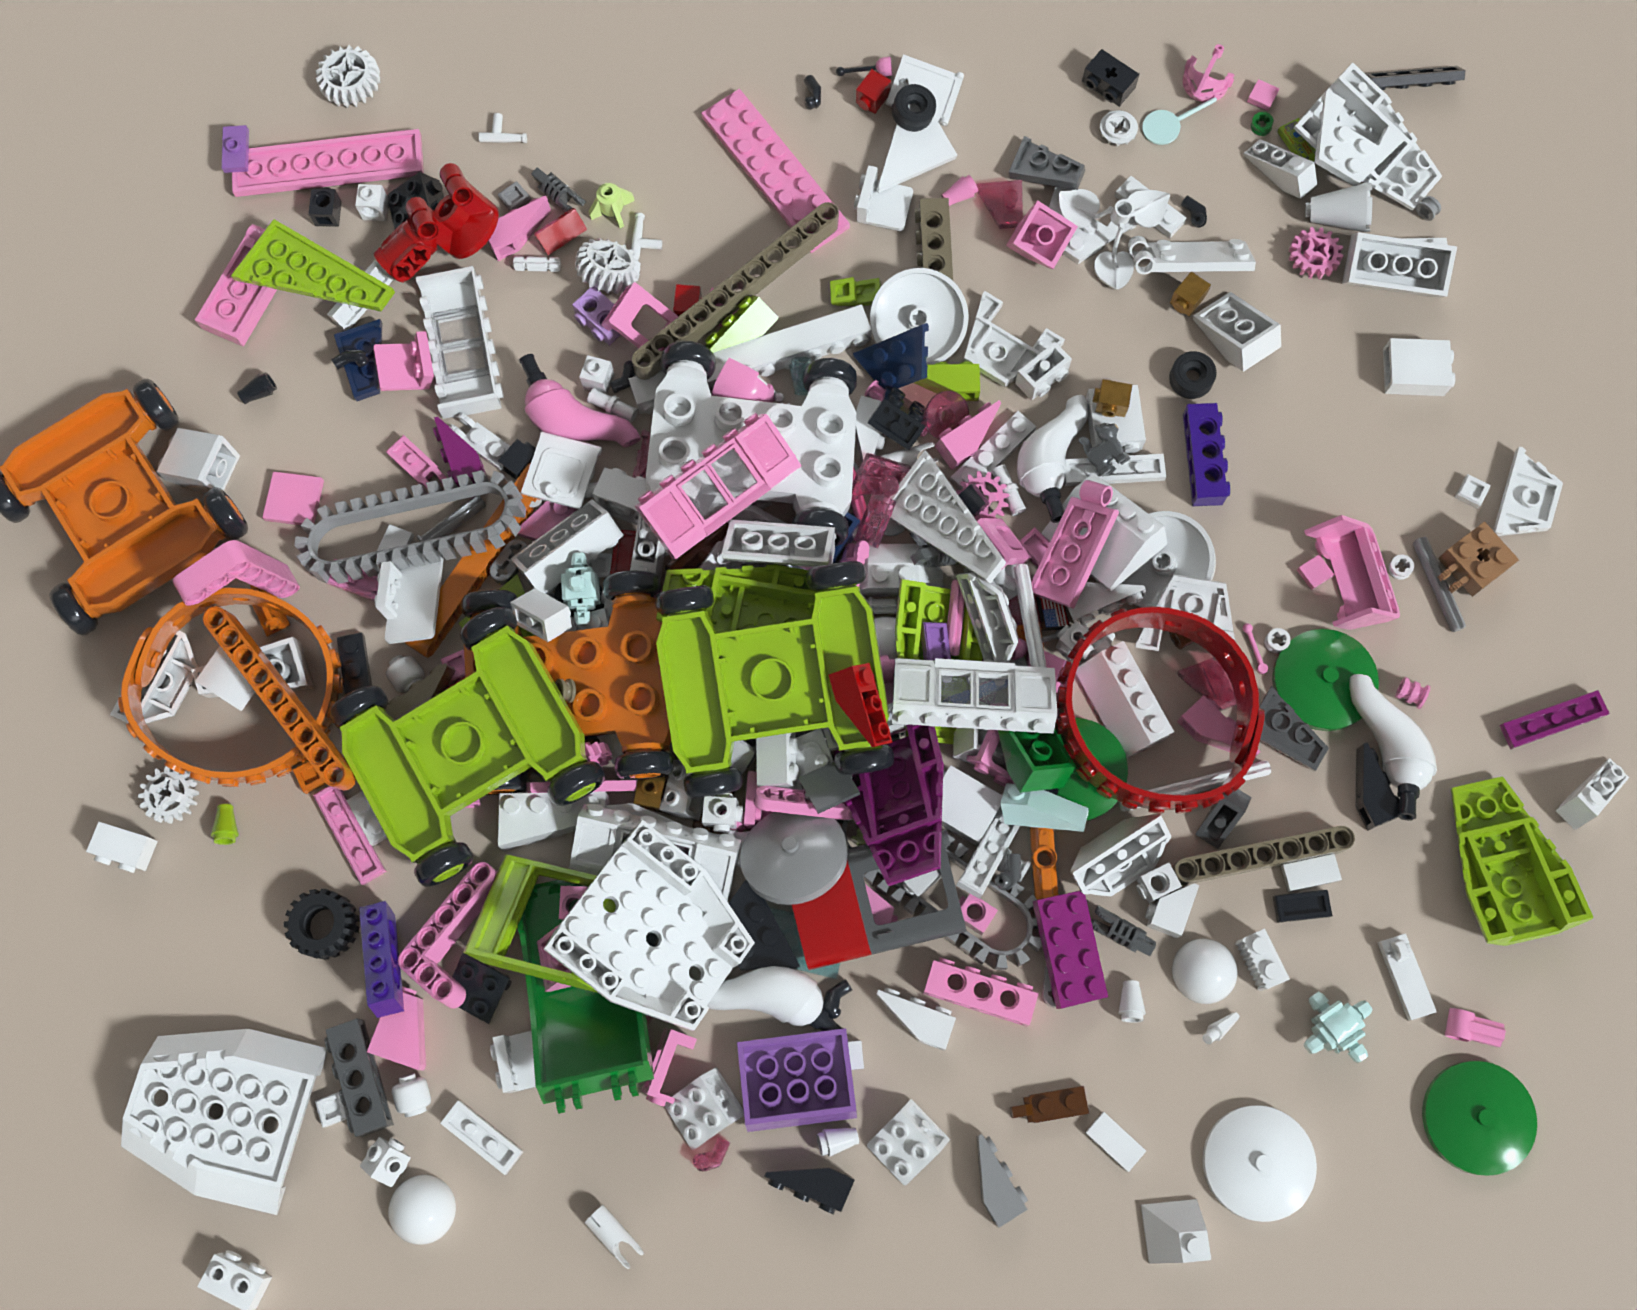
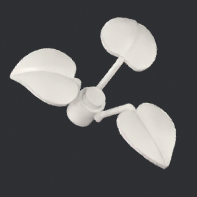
[1058,189,1170,290]

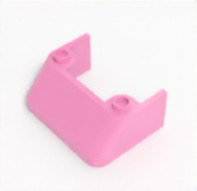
[1304,515,1400,630]

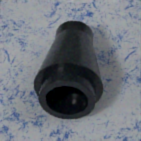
[237,372,277,404]

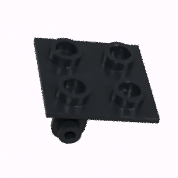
[447,953,512,1024]

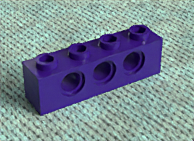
[1183,403,1231,507]
[359,901,404,1018]

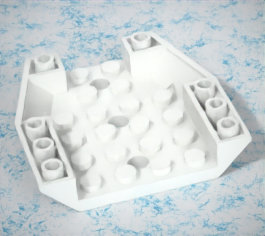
[544,820,755,1031]
[121,1029,328,1215]

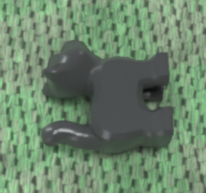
[1079,423,1131,476]

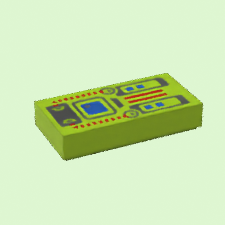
[1277,118,1316,162]

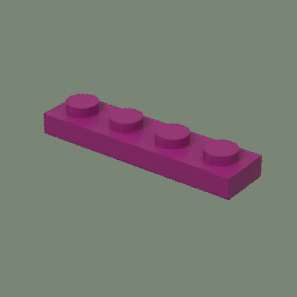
[1500,690,1610,750]

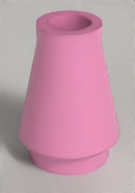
[941,175,978,206]

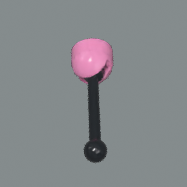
[836,56,892,77]

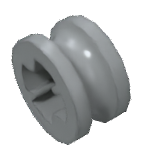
[1416,196,1441,221]

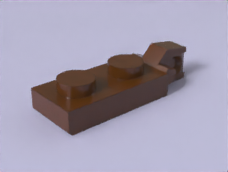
[1010,1086,1089,1123]

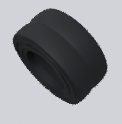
[892,84,936,132]
[1169,351,1217,399]

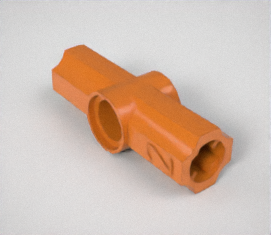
[1030,827,1058,900]

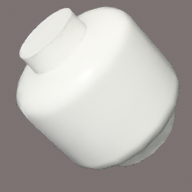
[386,655,425,693]
[392,1073,431,1117]

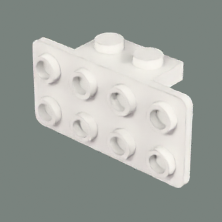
[374,550,444,644]

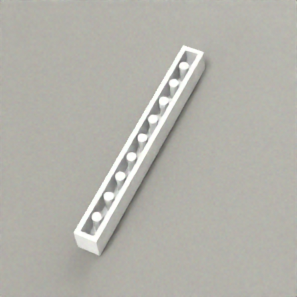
[628,305,872,414]

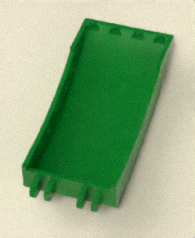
[518,880,654,1114]

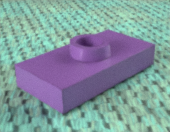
[222,125,249,173]
[921,622,951,661]

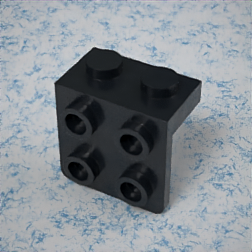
[388,171,444,229]

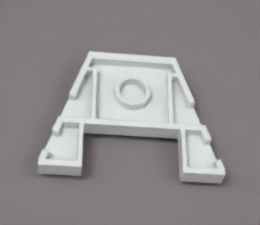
[1314,89,1406,186]
[1049,186,1137,264]
[964,291,1065,387]
[1135,574,1235,661]

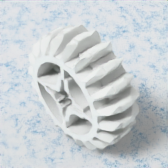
[316,45,381,108]
[575,238,641,295]

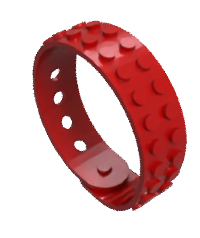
[1055,607,1265,814]

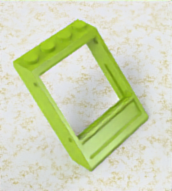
[463,854,616,993]

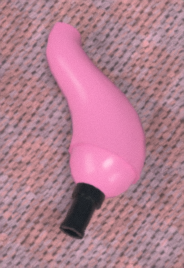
[519,354,641,447]

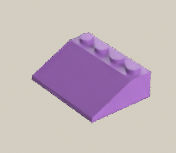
[737,1028,857,1132]

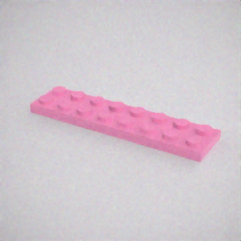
[701,88,850,253]
[232,129,424,197]

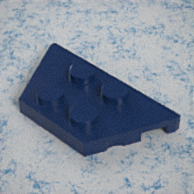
[853,323,929,389]

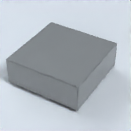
[498,181,531,211]

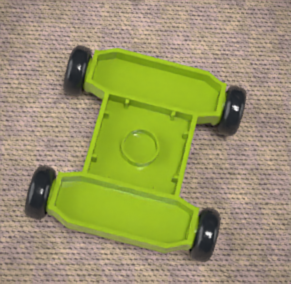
[655,561,894,797]
[329,606,605,887]

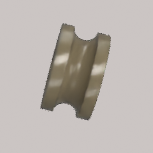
[555,679,576,703]

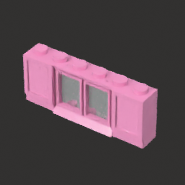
[634,413,802,559]

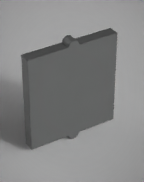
[798,761,860,814]

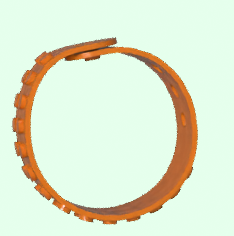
[118,588,343,787]

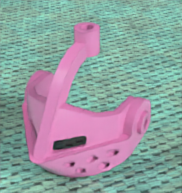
[1183,44,1235,102]

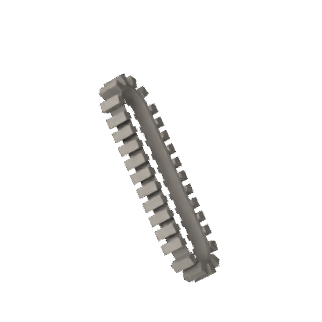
[295,470,526,584]
[835,819,1042,970]

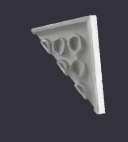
[877,80,957,193]

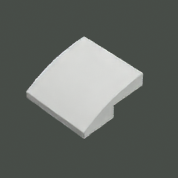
[195,642,267,711]

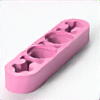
[754,786,853,820]

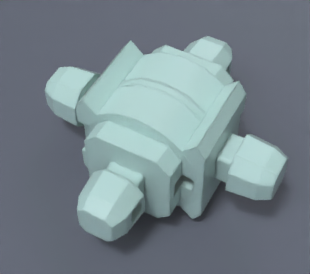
[561,552,600,626]
[1304,991,1373,1063]

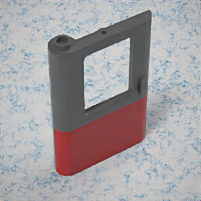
[792,829,967,970]

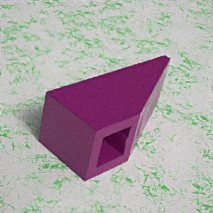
[433,416,488,487]

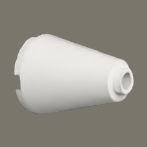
[1305,183,1372,232]

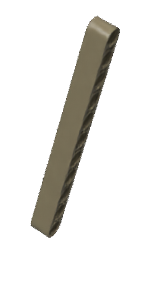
[632,202,839,380]

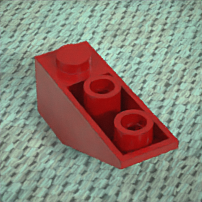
[828,663,892,747]

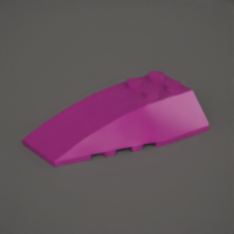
[834,725,944,886]

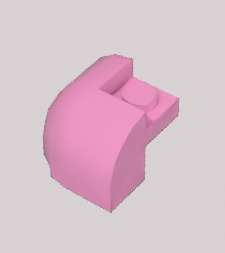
[711,358,775,403]

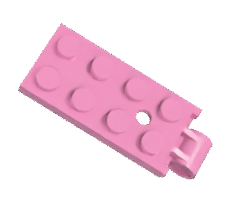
[1031,480,1119,609]

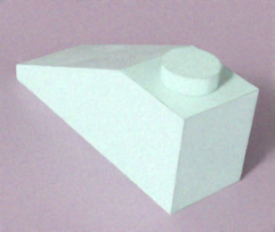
[1001,783,1089,832]

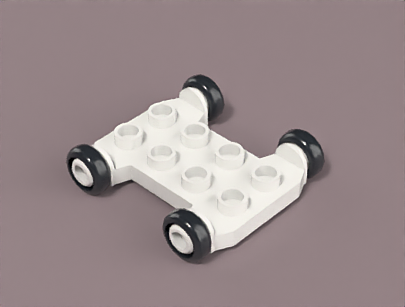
[645,341,857,547]

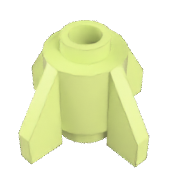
[588,183,634,228]

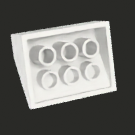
[1041,472,1167,592]

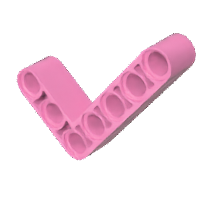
[173,540,300,606]
[398,862,498,1009]

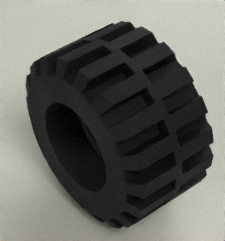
[284,889,360,960]

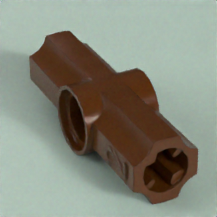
[665,522,729,571]

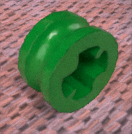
[1251,112,1274,136]

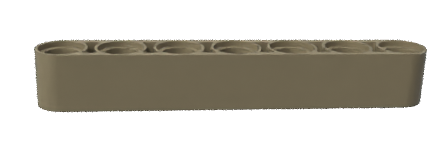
[1172,826,1355,885]

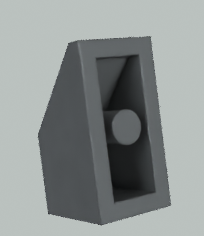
[1195,789,1252,849]

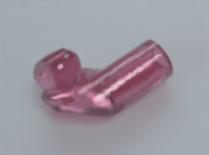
[692,1137,731,1172]

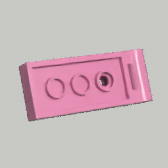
[195,224,277,347]

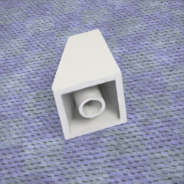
[157,428,240,494]

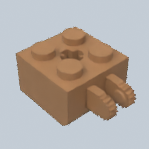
[1437,521,1519,597]

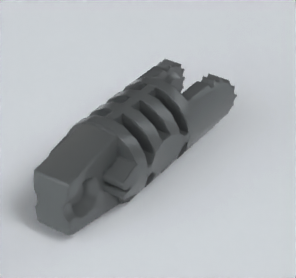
[531,167,586,212]
[910,544,959,567]
[1091,905,1156,956]

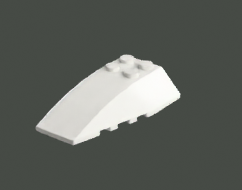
[1293,63,1442,210]

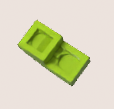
[830,277,881,306]

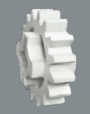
[138,766,199,824]

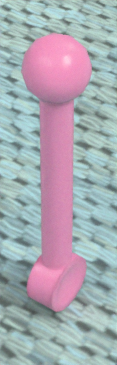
[1243,623,1268,674]

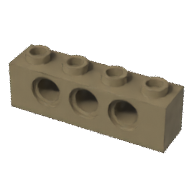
[915,198,953,281]

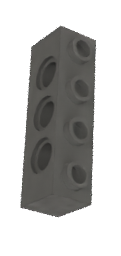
[324,1018,394,1137]

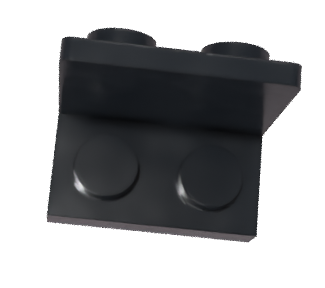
[868,386,928,450]

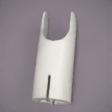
[880,442,938,477]
[585,1205,644,1269]

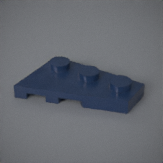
[334,319,383,401]

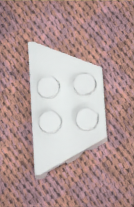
[1493,446,1563,536]

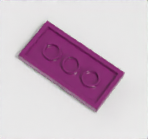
[1032,890,1108,1009]

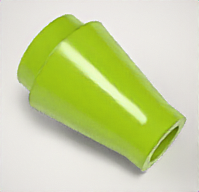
[211,804,239,845]

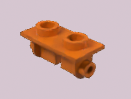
[250,585,290,637]

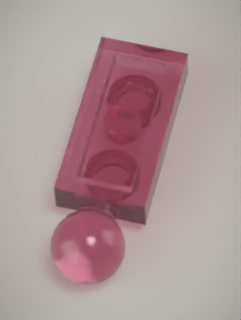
[854,476,899,549]

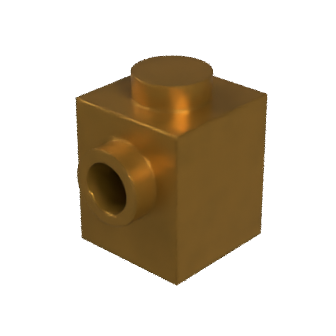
[1170,272,1211,317]
[1092,379,1133,417]
[633,777,667,812]

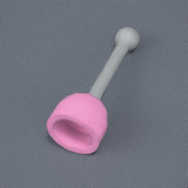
[1011,629,1061,660]

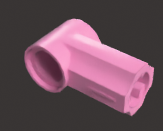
[1445,1008,1506,1047]

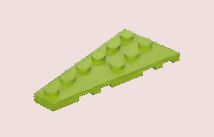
[231,219,395,312]

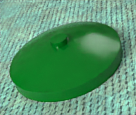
[1272,629,1379,731]
[1054,718,1128,822]
[1422,1061,1537,1176]

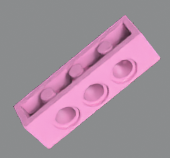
[923,958,1039,1027]

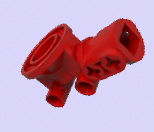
[373,163,499,283]

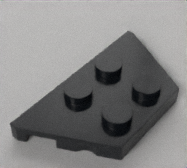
[728,880,800,970]

